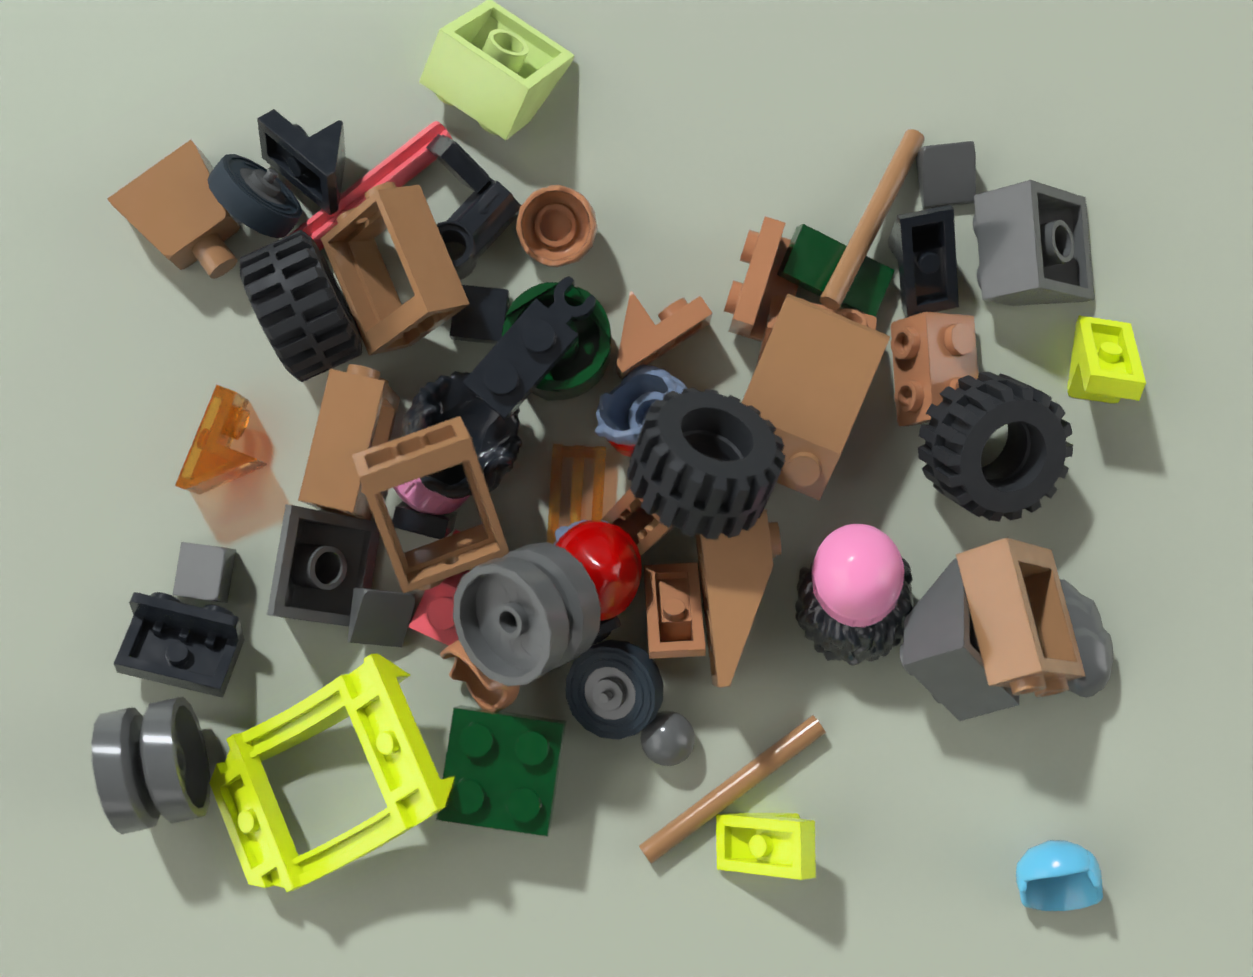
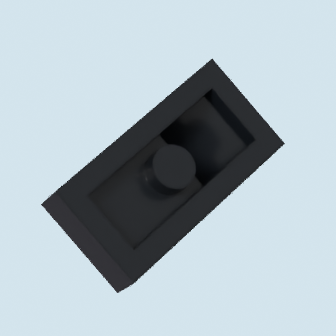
[257,109,345,215]
[888,205,959,317]

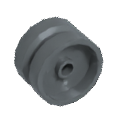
[453,542,601,686]
[91,697,211,834]

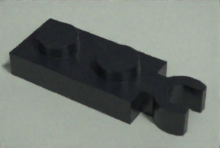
[463,276,596,421]

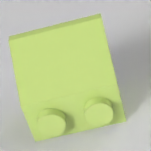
[419,0,575,140]

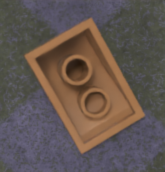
[741,294,890,501]
[695,509,781,688]

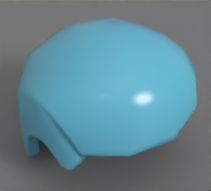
[1016,840,1103,911]

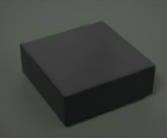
[426,134,490,193]
[449,285,510,344]
[392,501,457,540]

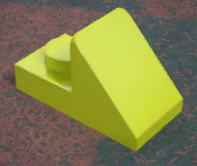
[1067,315,1146,404]
[716,813,816,880]

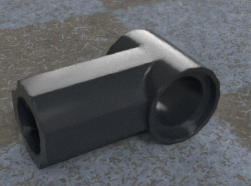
[437,176,521,280]

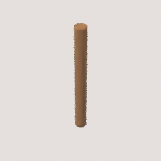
[820,129,925,310]
[639,715,826,864]

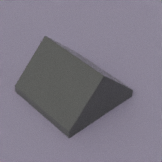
[267,505,380,627]

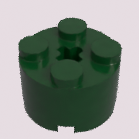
[502,282,611,401]

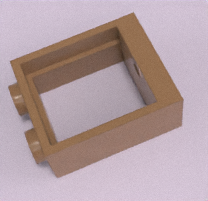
[321,182,470,356]
[298,364,400,520]
[352,416,509,594]
[956,537,1086,697]

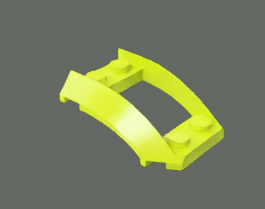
[209,653,455,892]

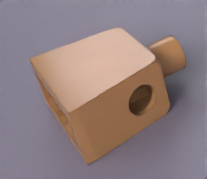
[107,140,241,279]

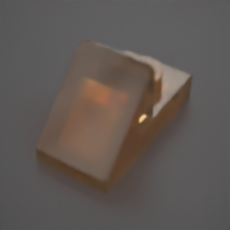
[175,384,267,495]

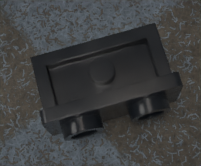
[114,592,244,698]

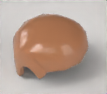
[516,185,598,267]
[440,639,520,712]

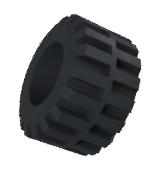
[240,230,362,382]
[917,372,1073,522]
[627,388,786,540]

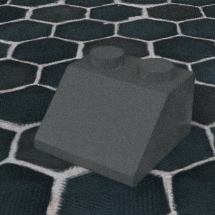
[973,180,1094,306]
[899,558,1019,721]

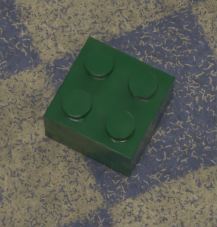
[436,705,566,837]

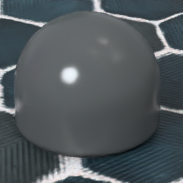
[640,711,695,766]

